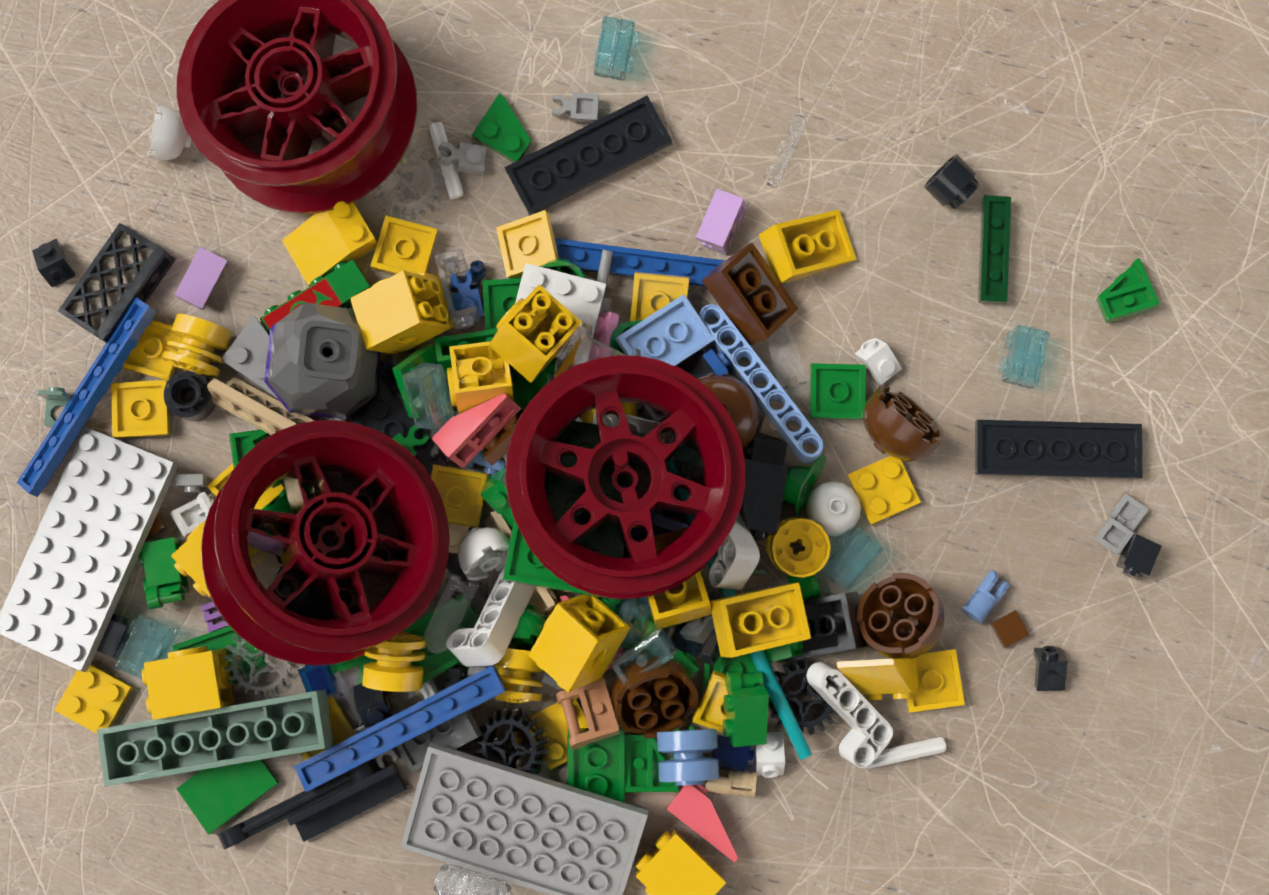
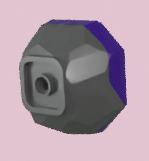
[264,303,381,419]

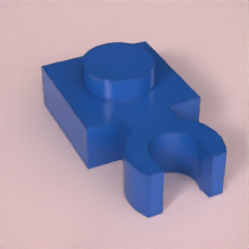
[451,270,484,321]
[703,349,731,376]

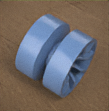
[657,729,719,785]

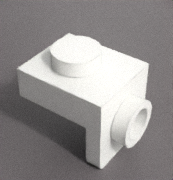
[855,338,902,385]
[170,492,214,538]
[755,732,785,778]

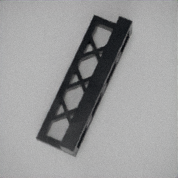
[287,764,407,842]

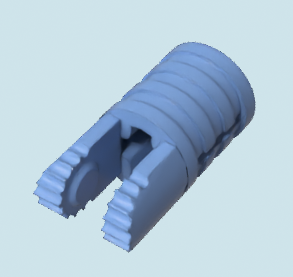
[961,570,1010,624]

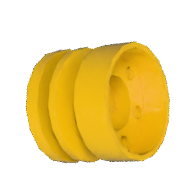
[162,313,233,377]
[765,517,831,578]
[362,632,426,692]
[491,648,544,704]

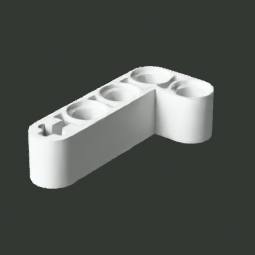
[709,513,760,590]
[446,567,535,666]
[807,662,893,768]

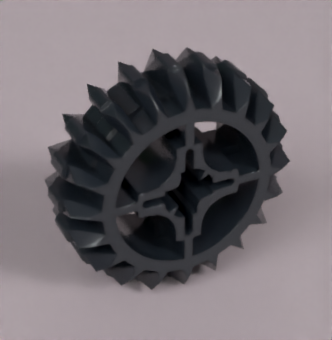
[768,659,838,735]
[475,707,551,775]

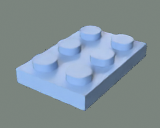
[615,294,714,366]

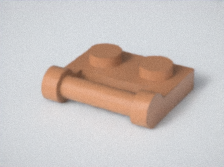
[556,678,620,749]

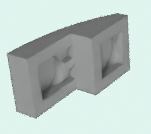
[1095,493,1149,555]

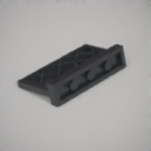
[58,223,176,343]

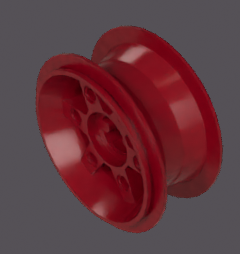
[177,0,418,214]
[505,355,745,599]
[201,420,450,666]

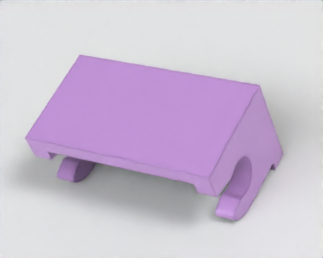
[696,189,747,255]
[175,247,228,310]

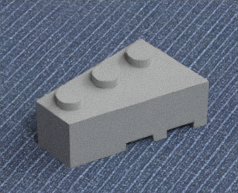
[221,315,279,400]

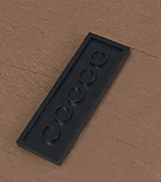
[504,95,672,216]
[975,419,1143,479]

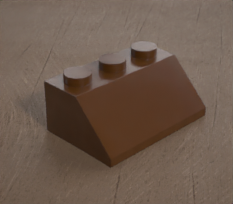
[702,242,798,345]

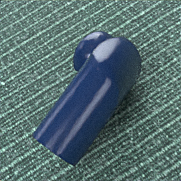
[450,260,487,290]

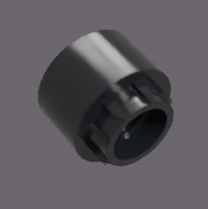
[924,154,979,209]
[163,371,216,421]

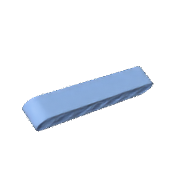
[700,304,823,464]

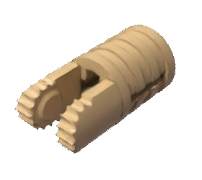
[705,769,757,798]

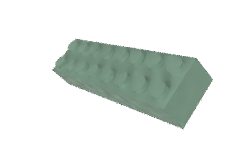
[97,689,335,786]

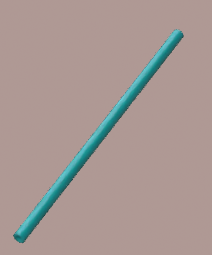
[666,458,812,760]

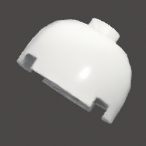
[147,105,191,161]
[806,481,861,537]
[458,527,510,581]

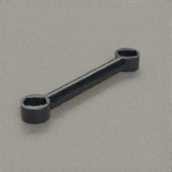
[217,759,378,850]

